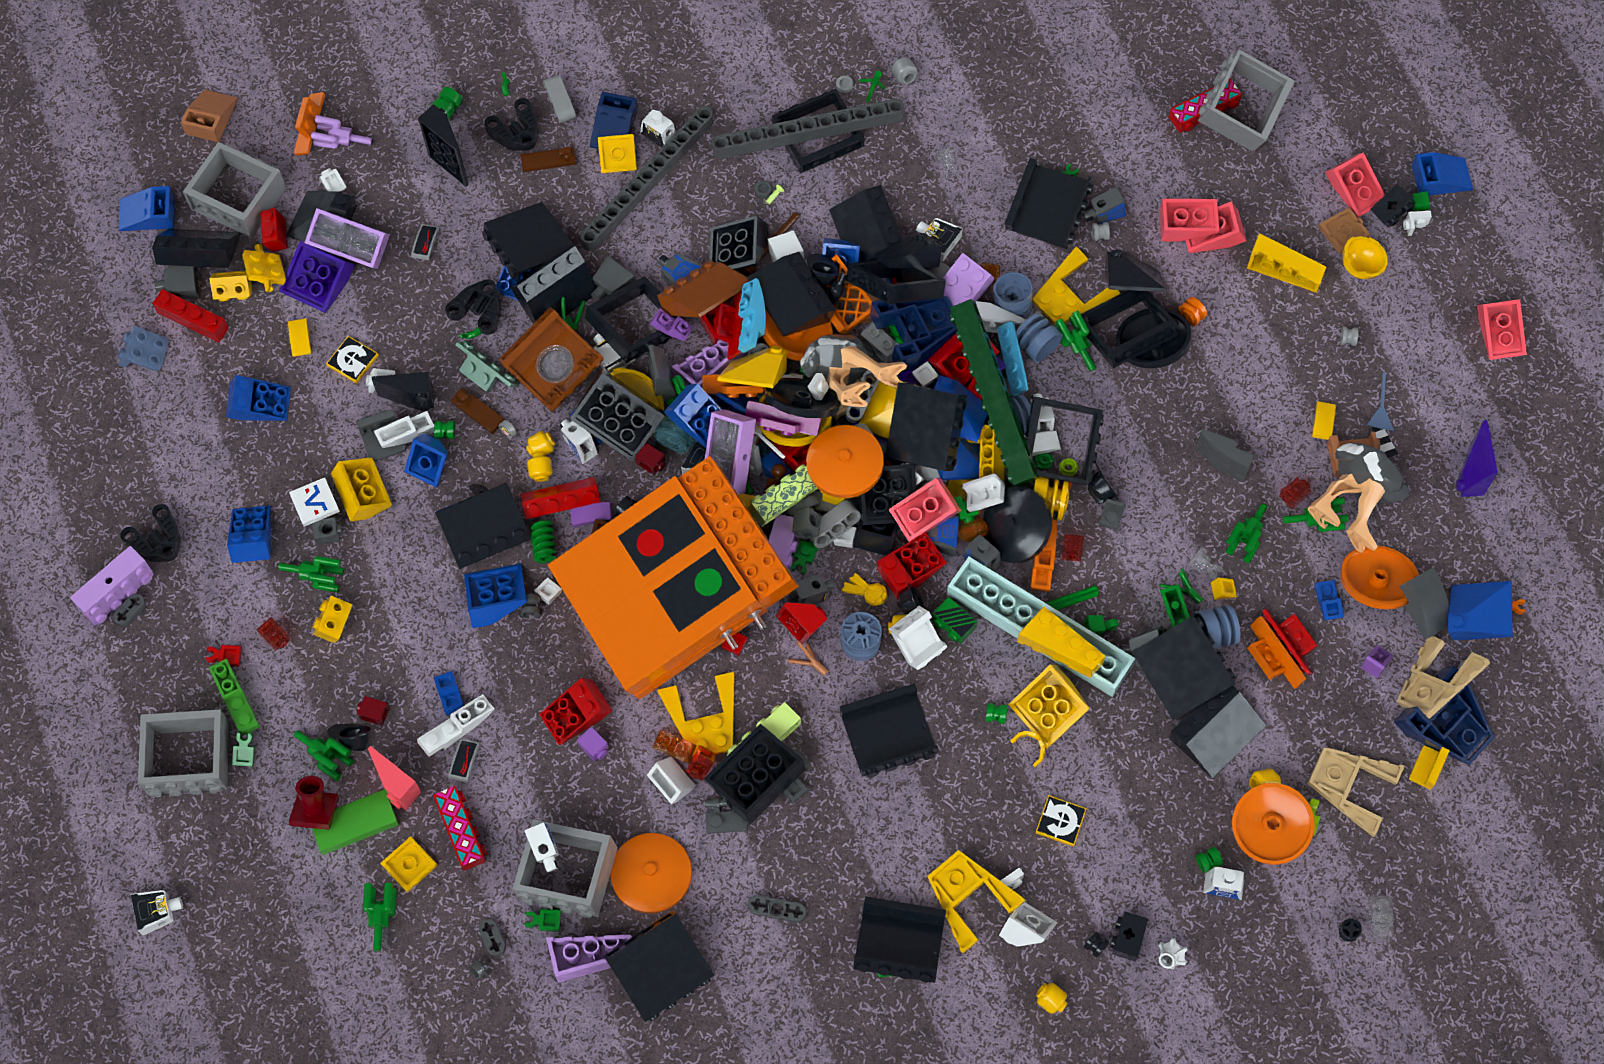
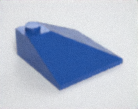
[934,376,988,442]
[937,437,980,480]
[464,563,527,628]
[1448,581,1513,640]

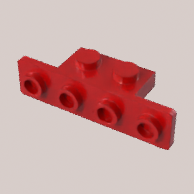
[713,290,743,360]
[1262,609,1318,675]

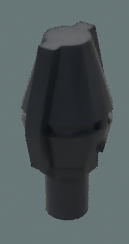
[828,272,848,305]

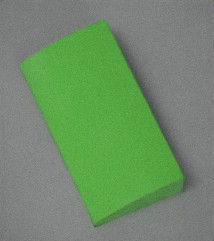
[312,789,399,855]

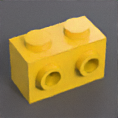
[210,271,252,301]
[312,596,353,643]

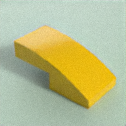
[288,318,312,357]
[1312,401,1336,440]

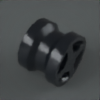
[1339,918,1362,942]
[1084,931,1109,958]

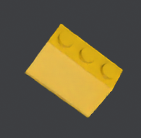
[331,457,392,522]

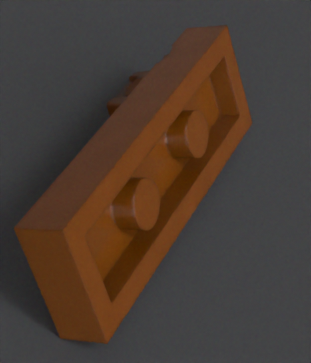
[520,147,576,173]
[450,387,505,434]

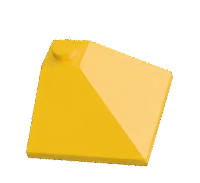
[717,346,788,388]
[859,381,917,439]
[1008,664,1090,749]

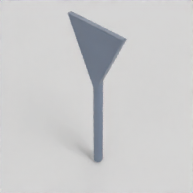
[1366,372,1394,431]

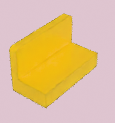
[1409,746,1450,790]

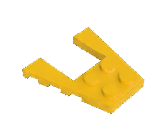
[1032,246,1121,325]
[657,672,734,760]
[928,850,1026,953]

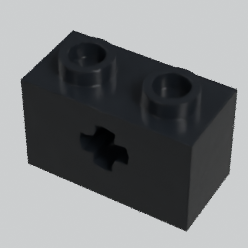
[1370,184,1416,227]
[1110,911,1148,962]

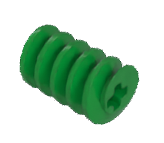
[529,520,557,564]

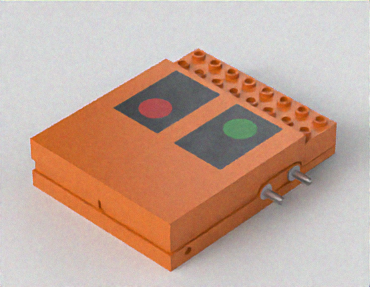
[548,456,799,700]

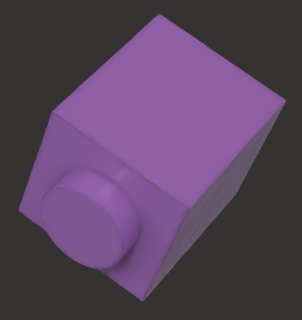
[577,727,609,762]

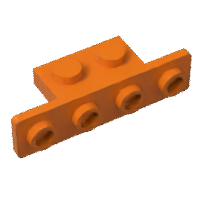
[293,92,325,156]
[702,374,766,398]
[1247,616,1306,689]

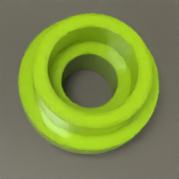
[1059,458,1078,476]

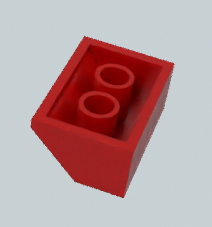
[928,334,999,386]
[775,602,827,644]

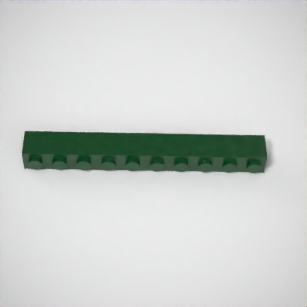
[949,299,1039,486]

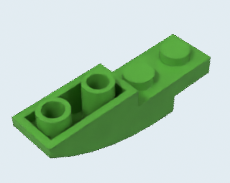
[209,659,260,736]

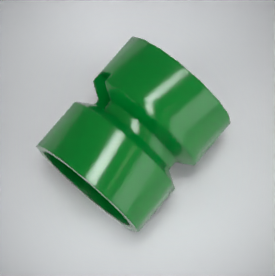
[430,87,463,120]

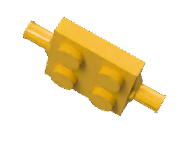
[242,244,286,292]

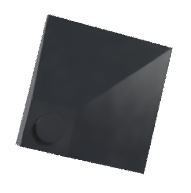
[286,191,357,242]
[709,215,769,270]
[1105,250,1165,292]
[857,464,917,525]

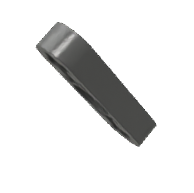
[748,895,806,923]

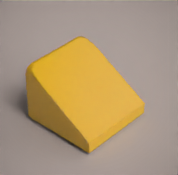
[1211,577,1237,600]

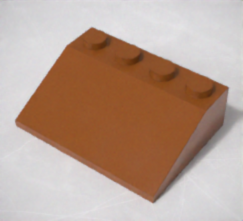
[657,260,749,318]

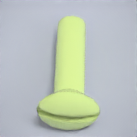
[765,185,784,205]

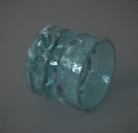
[653,413,693,454]

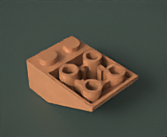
[181,89,238,142]

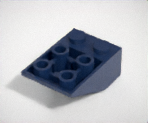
[590,91,638,149]

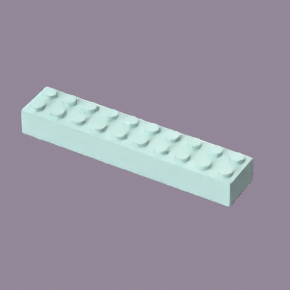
[947,557,1135,697]

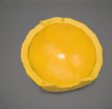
[1342,236,1388,279]

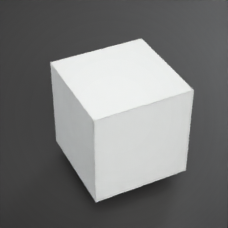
[768,230,804,262]

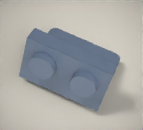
[118,326,169,372]

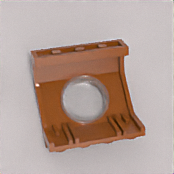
[498,307,604,412]

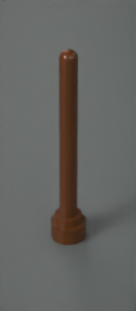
[739,212,800,277]

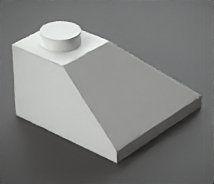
[999,902,1057,947]

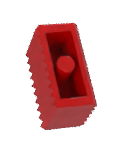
[260,208,288,252]

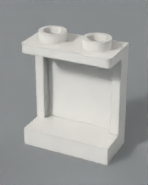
[889,606,947,670]

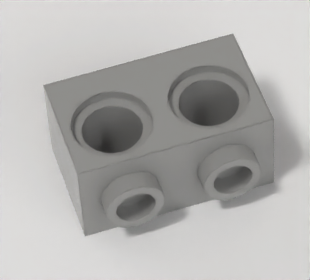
[860,323,899,363]

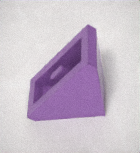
[1361,645,1394,679]

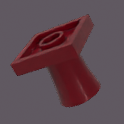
[289,776,339,830]

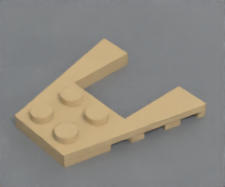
[1397,636,1490,719]
[1307,747,1405,837]

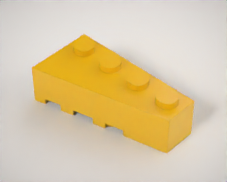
[1247,233,1326,293]
[1017,606,1105,678]

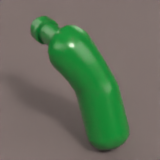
[501,72,510,96]
[459,327,482,339]

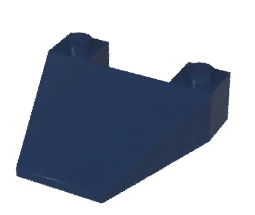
[870,296,958,373]
[1393,666,1494,765]

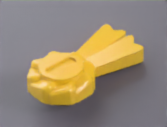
[841,573,888,606]

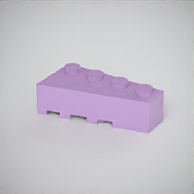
[672,340,749,388]
[769,514,799,569]
[546,935,632,983]

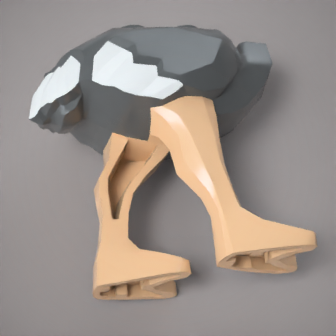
[800,334,907,407]
[1307,442,1410,553]

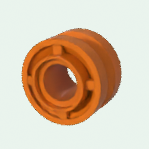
[1178,297,1207,326]

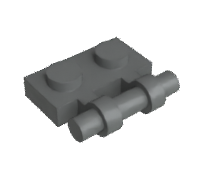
[705,797,747,834]

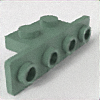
[456,341,519,392]

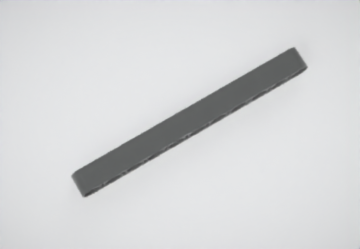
[712,99,904,159]
[581,106,713,251]

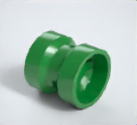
[434,420,456,439]
[985,702,1007,724]
[1195,847,1223,873]

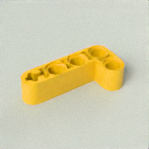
[966,425,1004,482]

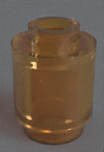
[958,518,988,542]

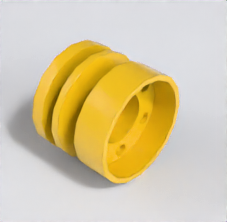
[1034,476,1070,521]

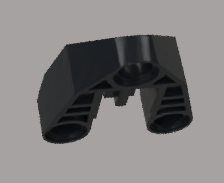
[484,98,538,151]
[445,279,501,335]
[120,504,181,562]

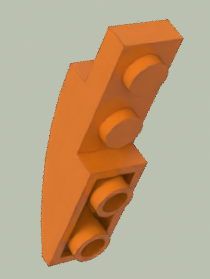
[1030,519,1057,592]

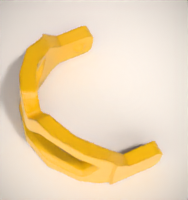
[1010,731,1046,767]

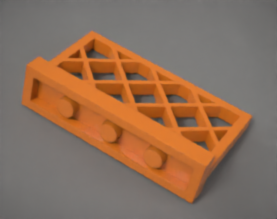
[823,255,872,335]

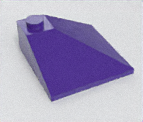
[279,241,355,313]
[1456,420,1498,497]

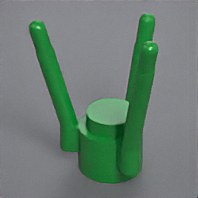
[561,297,586,331]

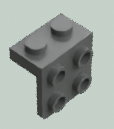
[356,409,406,462]

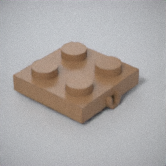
[1318,208,1371,255]

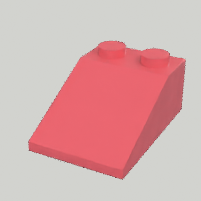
[1325,153,1385,218]
[1159,199,1219,242]
[1185,201,1247,253]
[1477,299,1527,360]
[889,478,962,542]
[368,746,421,811]

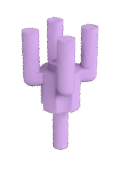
[311,115,372,148]

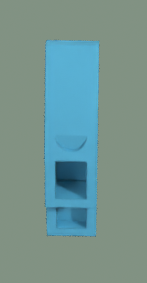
[738,278,766,353]

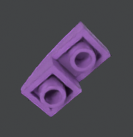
[650,308,693,341]
[570,502,613,528]

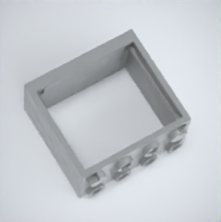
[1198,50,1295,151]
[183,142,286,238]
[138,709,229,797]
[512,819,618,918]

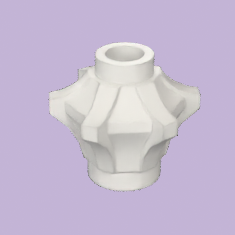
[1158,938,1188,969]

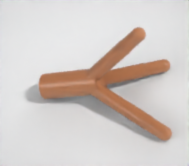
[788,641,829,676]

